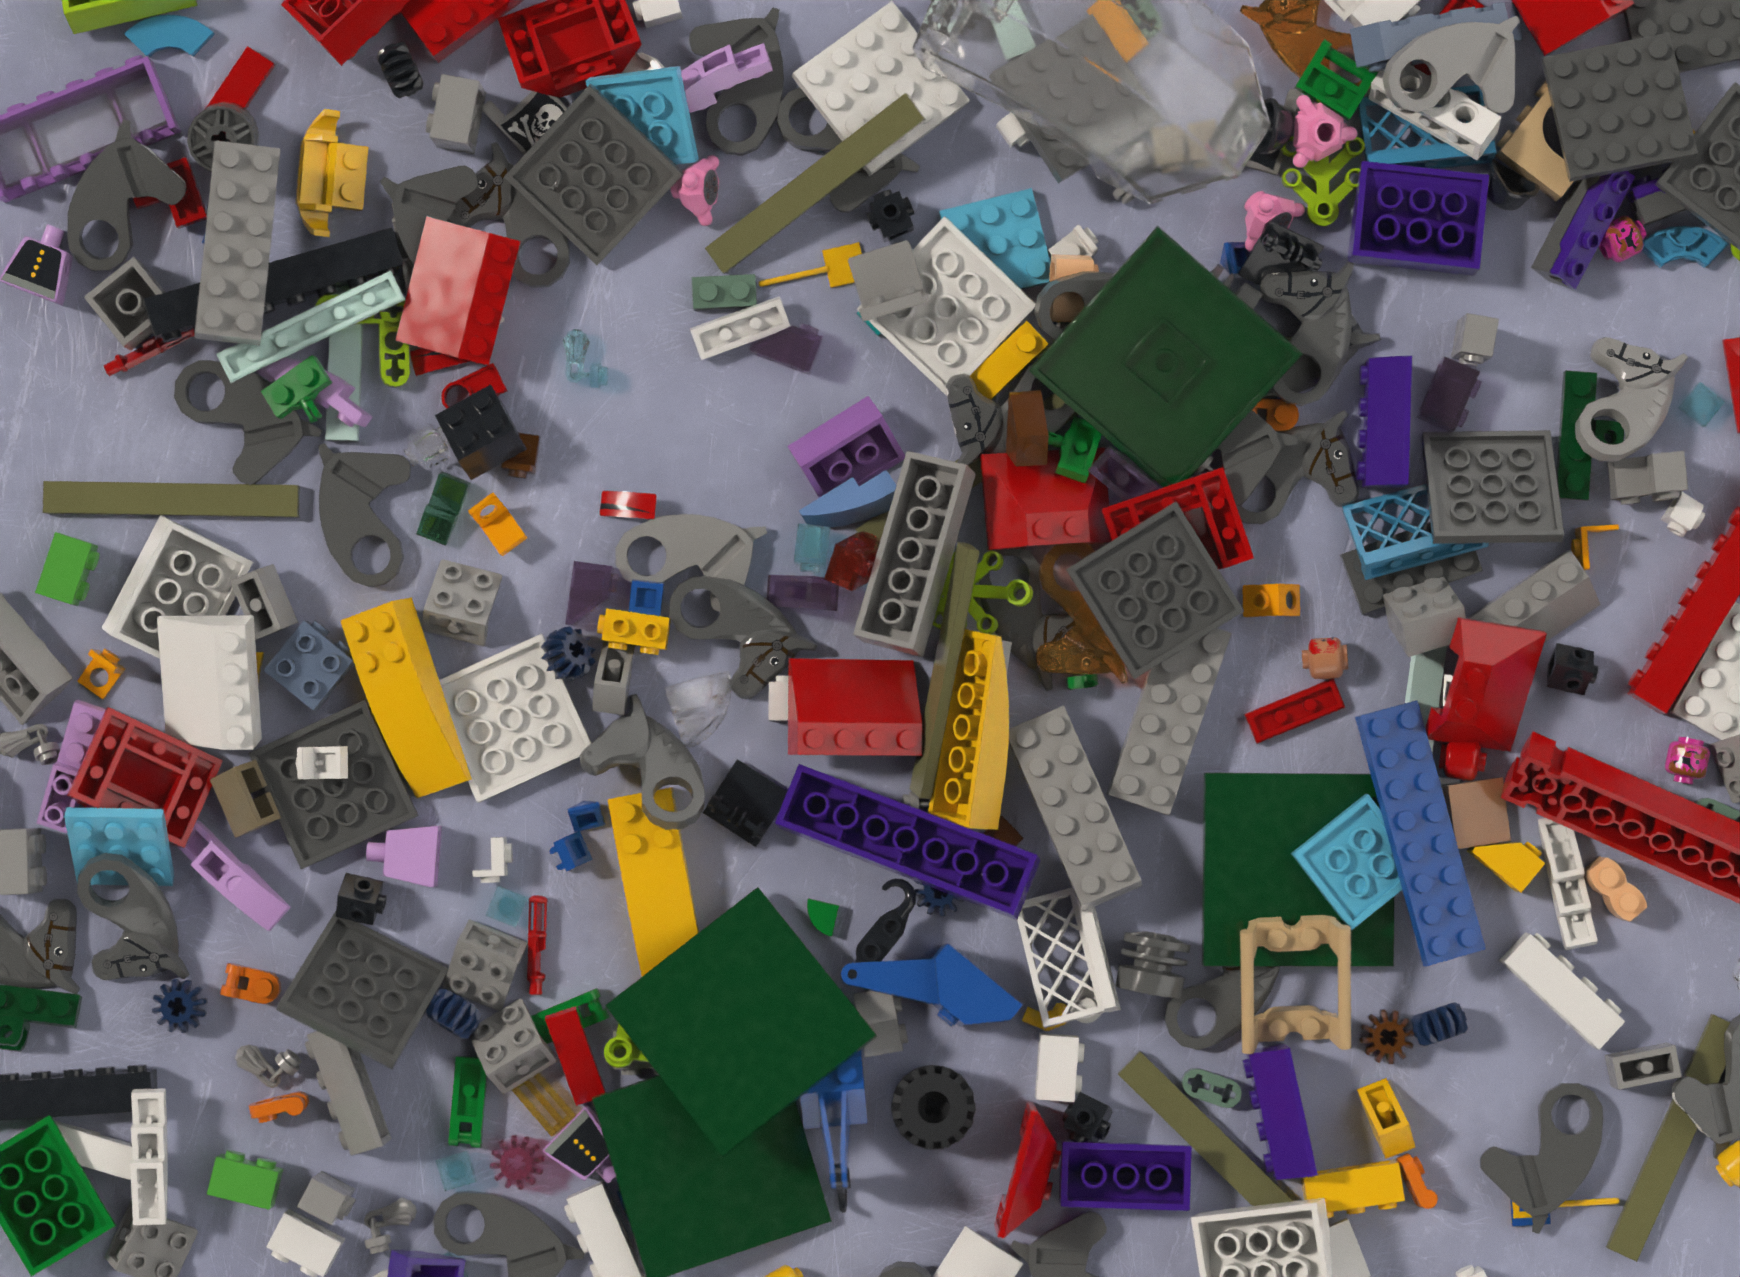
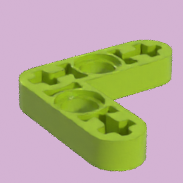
[315,295,410,388]

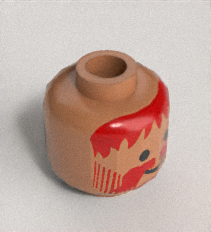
[1302,637,1348,679]

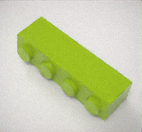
[62,0,198,34]

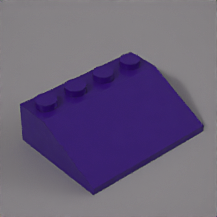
[1347,161,1489,276]

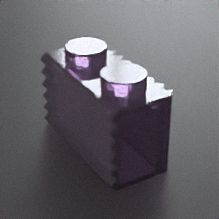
[1416,357,1482,432]

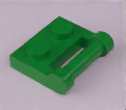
[1294,39,1378,121]

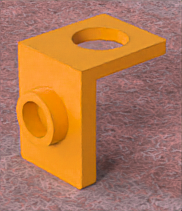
[468,492,527,556]
[1571,524,1619,571]
[1243,584,1300,617]
[77,648,126,699]

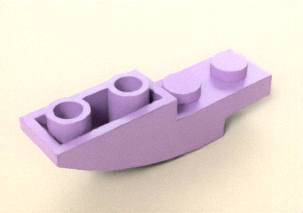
[681,43,773,113]
[256,357,372,427]
[36,700,106,833]
[177,820,291,931]

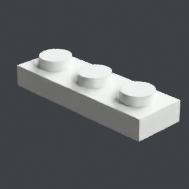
[690,296,791,360]

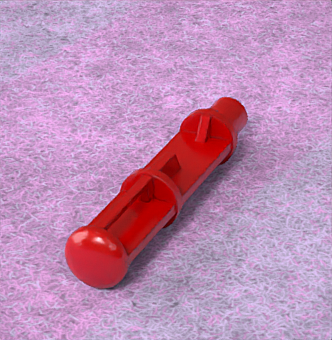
[103,329,195,377]
[527,895,548,995]

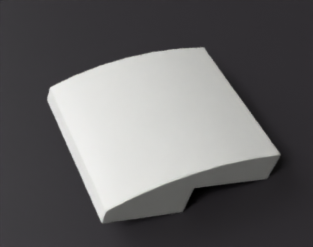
[1329,1218,1371,1277]
[933,1226,1023,1277]

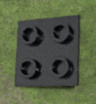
[1238,220,1324,285]
[703,759,787,847]

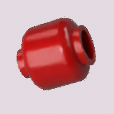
[1439,742,1487,781]

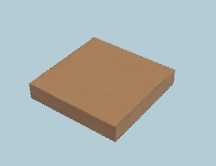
[1442,777,1511,849]

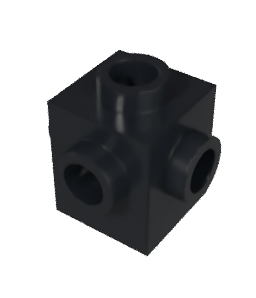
[866,189,914,242]
[1547,643,1598,695]
[336,873,387,925]
[1062,1092,1113,1142]

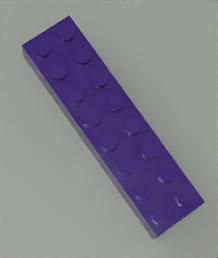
[775,764,1041,920]

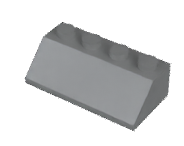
[1466,550,1601,643]
[0,592,73,725]
[305,1031,392,1156]

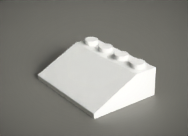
[102,515,253,659]
[157,615,262,750]
[1191,1198,1332,1277]

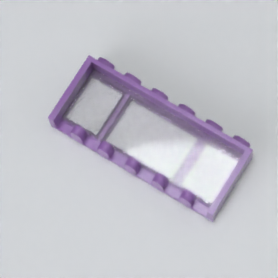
[0,55,181,203]

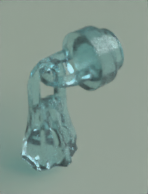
[562,329,608,388]

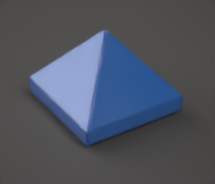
[1220,242,1248,274]
[567,801,605,832]

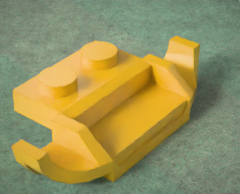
[295,109,369,237]

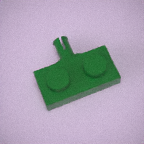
[261,355,332,422]
[1048,416,1102,483]

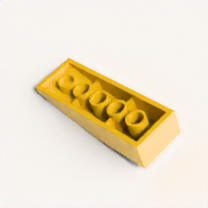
[340,597,472,798]
[928,629,1009,830]
[607,787,699,976]

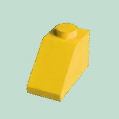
[1467,842,1545,893]
[1357,1078,1415,1159]

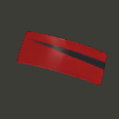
[410,348,470,376]
[600,491,657,519]

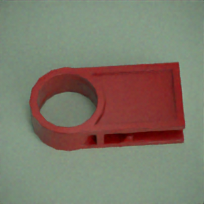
[441,363,508,409]

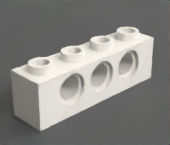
[1369,62,1501,161]

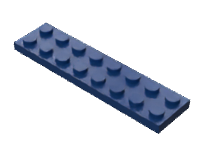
[1355,700,1486,967]

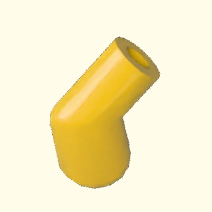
[1021,1003,1070,1031]

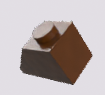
[1006,390,1049,467]

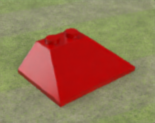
[497,0,642,98]
[980,448,1112,550]
[1101,467,1254,570]
[1425,617,1547,752]
[67,707,223,848]
[994,1101,1061,1239]

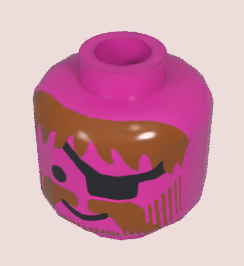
[1598,215,1647,263]
[1665,737,1710,785]

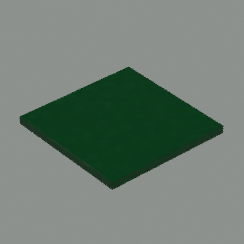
[1029,225,1303,488]
[1202,773,1394,966]
[605,887,877,1158]
[591,1075,831,1277]

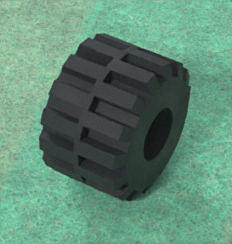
[891,1065,976,1150]

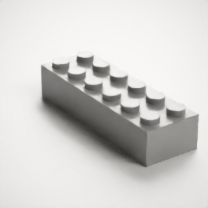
[195,140,280,346]
[853,451,976,657]
[1106,628,1232,815]
[1009,705,1142,911]

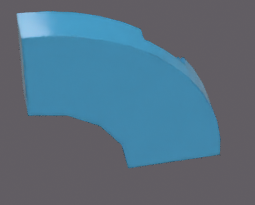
[124,15,215,57]
[1642,226,1729,268]

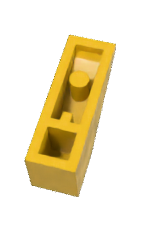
[970,321,1049,400]

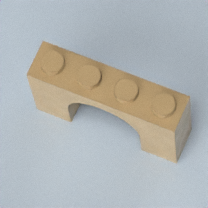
[1496,50,1578,202]

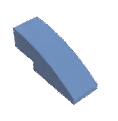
[799,470,897,528]

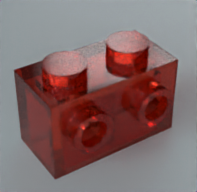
[824,532,880,592]

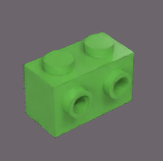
[35,532,100,606]
[207,1150,283,1210]

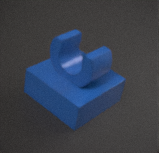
[628,579,664,616]
[549,831,593,872]

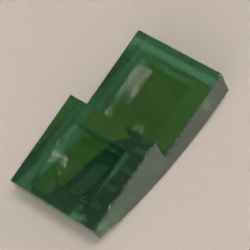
[416,471,471,546]

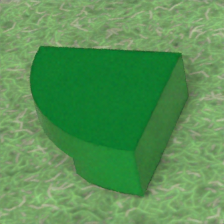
[1066,674,1099,690]
[807,898,839,937]

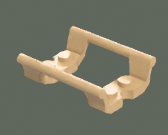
[1240,915,1351,1054]

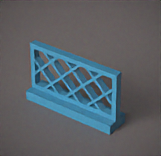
[1358,85,1497,169]
[1342,484,1489,580]

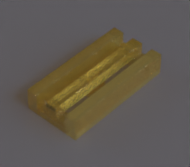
[512,1072,577,1137]

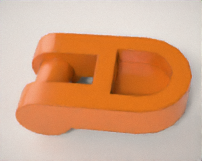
[1252,399,1299,432]
[220,963,281,1004]
[248,1091,309,1123]
[1396,1153,1438,1209]

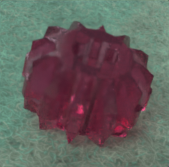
[490,1134,545,1190]

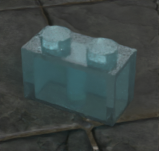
[794,524,831,574]

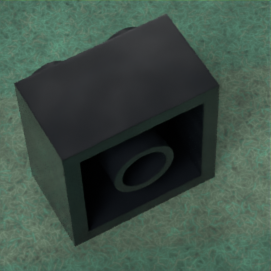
[435,384,527,480]

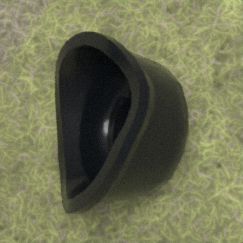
[1242,98,1294,154]
[1487,159,1539,211]

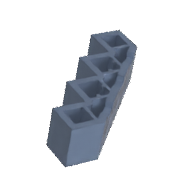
[1350,2,1524,72]

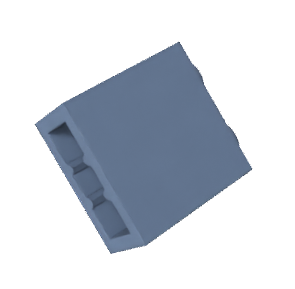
[263,620,355,711]

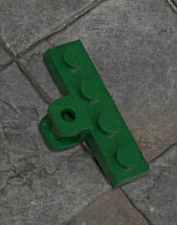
[1556,370,1624,501]
[0,985,82,1052]

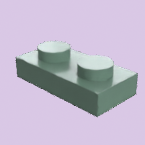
[692,274,757,310]

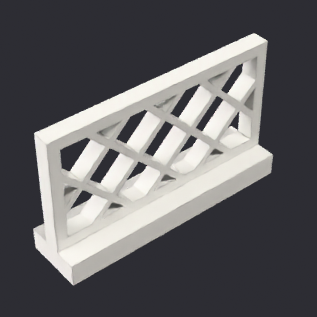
[1017,888,1121,1028]

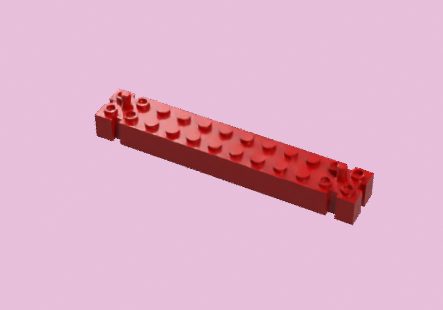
[1501,731,1740,904]

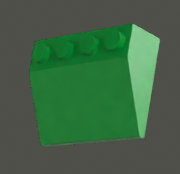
[0,1115,116,1277]

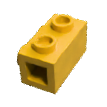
[597,608,671,655]

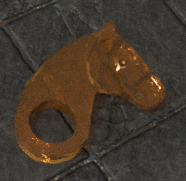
[1240,0,1379,88]
[1036,543,1128,684]

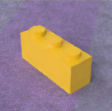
[1301,1159,1405,1218]

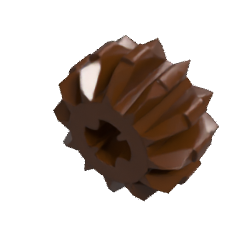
[1359,1009,1414,1064]

